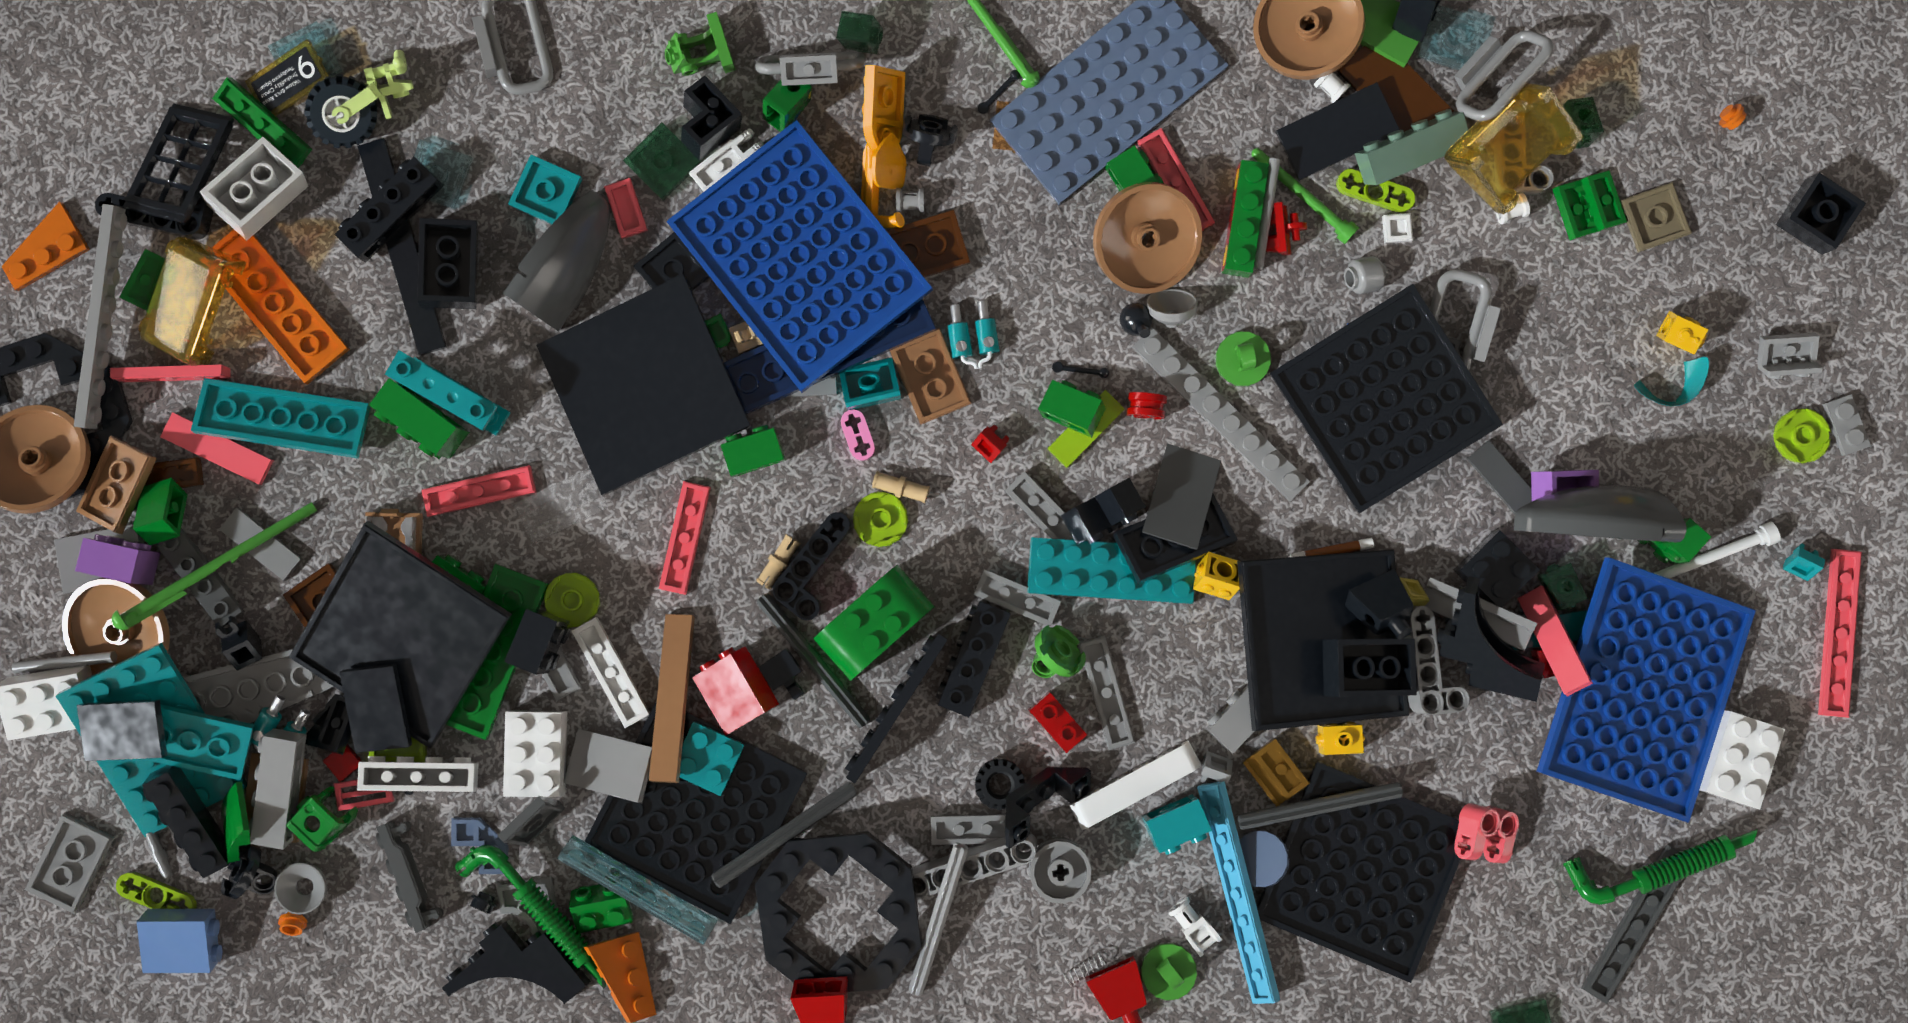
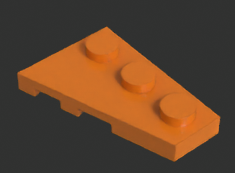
[1,201,90,291]
[584,932,657,1023]

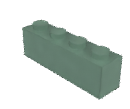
[1355,109,1473,185]

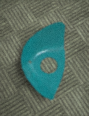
[1634,356,1709,406]

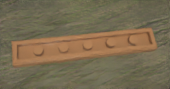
[649,614,695,783]

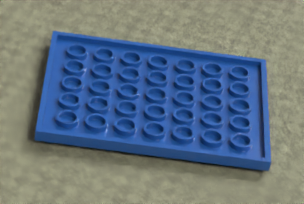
[666,120,933,393]
[1536,557,1756,823]

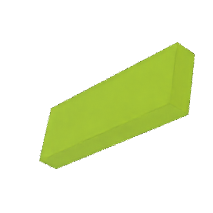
[1047,390,1125,468]

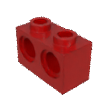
[1028,691,1087,753]

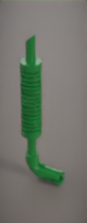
[1563,829,1758,905]
[455,845,606,989]

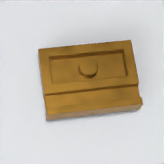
[1242,737,1310,807]

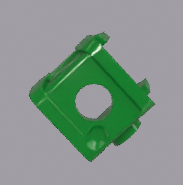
[286,786,358,852]

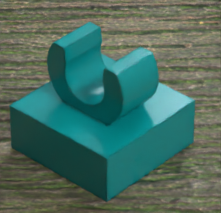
[1783,543,1825,581]

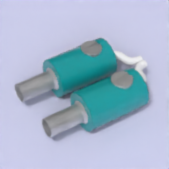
[947,300,1000,369]
[251,694,311,758]

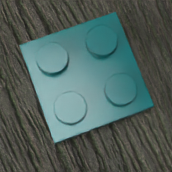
[508,155,583,225]
[680,721,745,796]

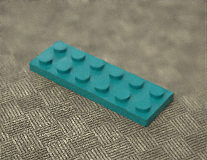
[191,378,371,459]
[1027,537,1196,604]

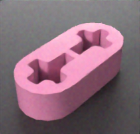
[841,409,875,461]

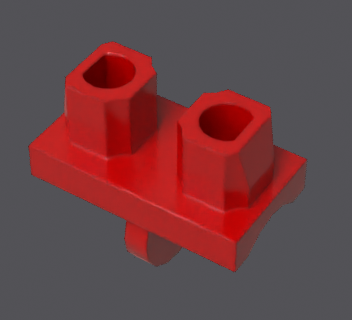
[1266,202,1307,256]

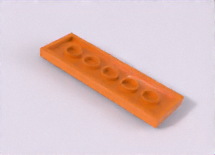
[200,230,350,385]

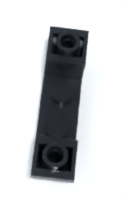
[1005,767,1091,849]

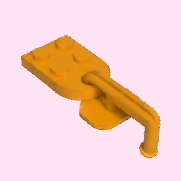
[861,65,906,228]

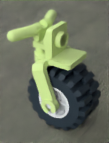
[304,50,414,148]

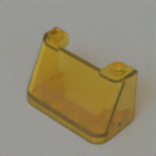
[1444,83,1583,214]
[138,237,246,366]

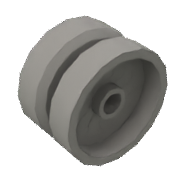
[1028,837,1092,904]

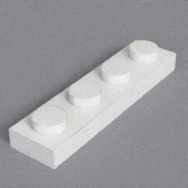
[572,617,650,728]

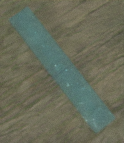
[557,835,718,945]

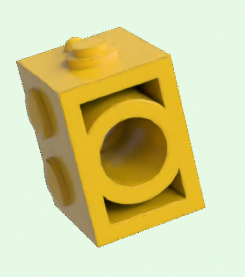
[1656,311,1708,355]
[1193,552,1240,600]
[1315,722,1365,755]

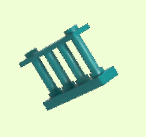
[385,350,511,436]

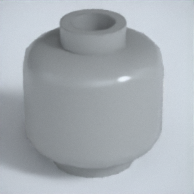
[1344,256,1388,294]

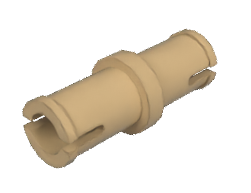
[872,471,930,503]
[756,534,801,590]

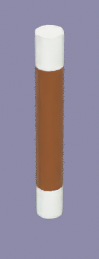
[1290,537,1374,557]

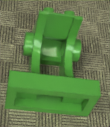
[665,12,736,76]

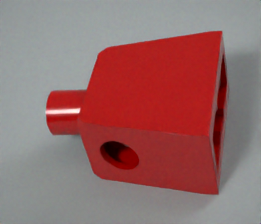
[1085,956,1147,1023]
[790,976,848,1023]

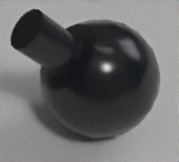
[1119,302,1153,338]

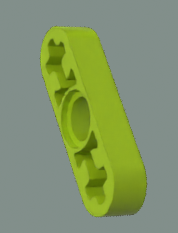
[1336,169,1415,213]
[116,872,197,909]

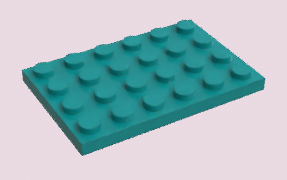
[56,642,247,837]

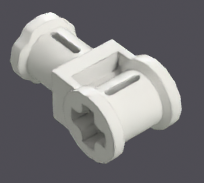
[1168,897,1222,957]

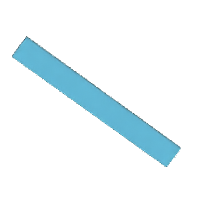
[1197,781,1280,1004]

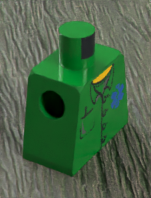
[762,80,812,132]

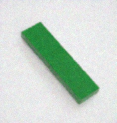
[212,77,312,168]

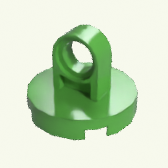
[1216,332,1271,386]
[1032,625,1086,678]
[1141,943,1197,1000]

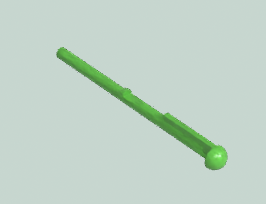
[967,0,1040,88]
[111,502,317,630]

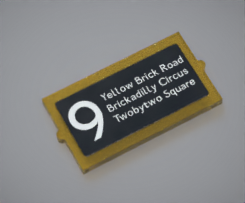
[245,39,329,116]

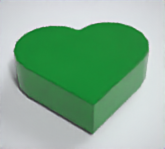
[705,313,731,348]

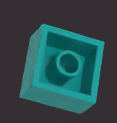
[1141,794,1212,855]

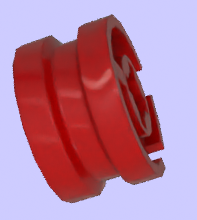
[1127,392,1167,420]

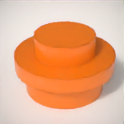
[1719,104,1747,130]
[278,912,308,936]

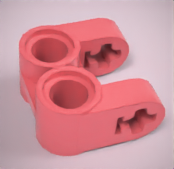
[1454,803,1519,864]

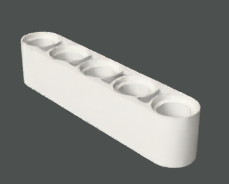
[1069,740,1202,830]

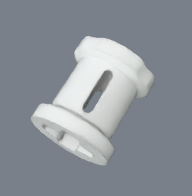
[1314,73,1351,103]
[1494,193,1530,224]

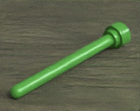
[1251,148,1359,244]

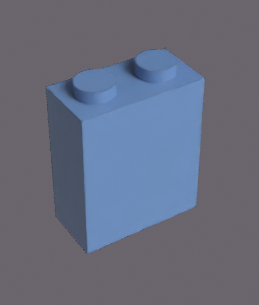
[137,909,223,973]

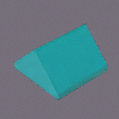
[839,358,902,410]

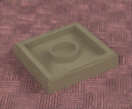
[1620,182,1692,253]

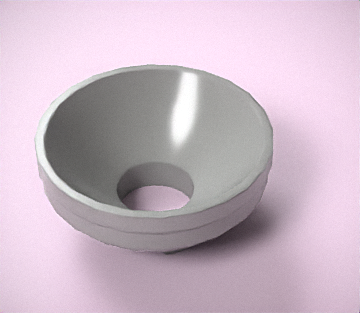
[1147,288,1198,328]
[274,862,328,915]

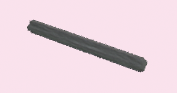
[757,593,870,728]
[711,782,857,888]
[1237,782,1403,830]

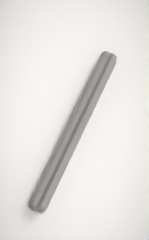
[909,843,968,996]

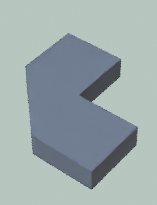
[451,817,509,874]

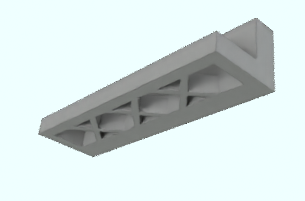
[1425,577,1537,652]

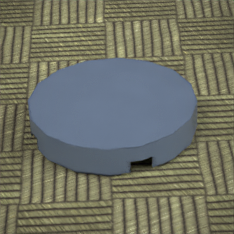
[1240,831,1289,887]

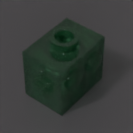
[836,11,883,54]
[1553,97,1604,150]
[1537,563,1588,610]

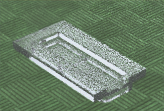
[514,468,609,544]

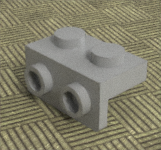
[1757,332,1823,379]

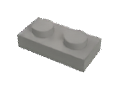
[1822,394,1871,456]

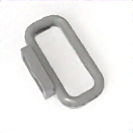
[472,0,553,95]
[1454,31,1554,121]
[755,51,866,86]
[1429,269,1501,370]

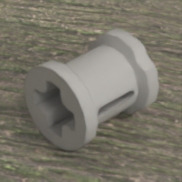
[896,188,924,213]

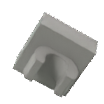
[1201,751,1233,784]

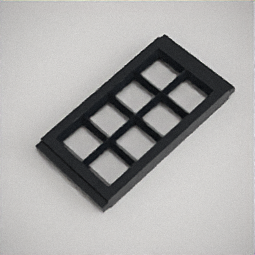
[124,103,234,224]

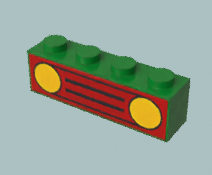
[1221,160,1269,278]

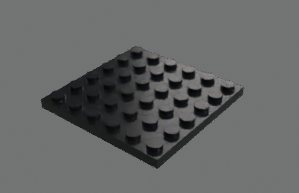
[1270,284,1503,514]
[581,701,808,924]
[1257,761,1461,983]

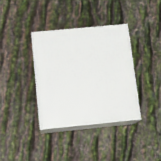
[1382,213,1413,243]

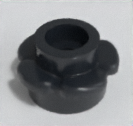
[470,891,497,914]

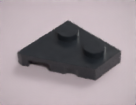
[305,694,351,755]

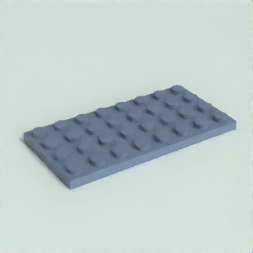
[990,0,1229,205]

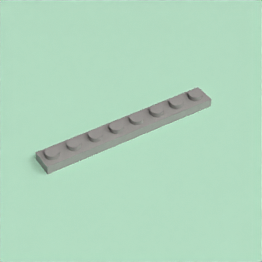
[74,204,127,429]
[1132,327,1310,502]

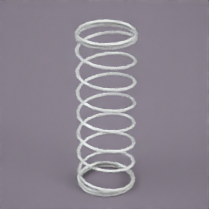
[1063,952,1106,987]

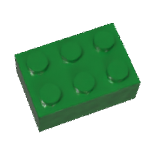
[369,378,470,459]

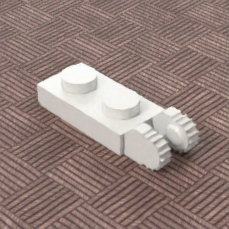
[689,128,764,192]

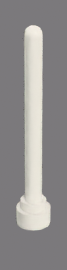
[1654,521,1781,579]

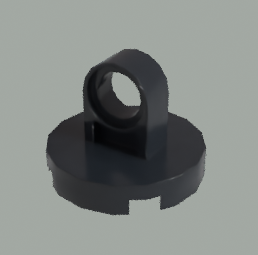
[902,114,958,167]
[221,844,277,899]

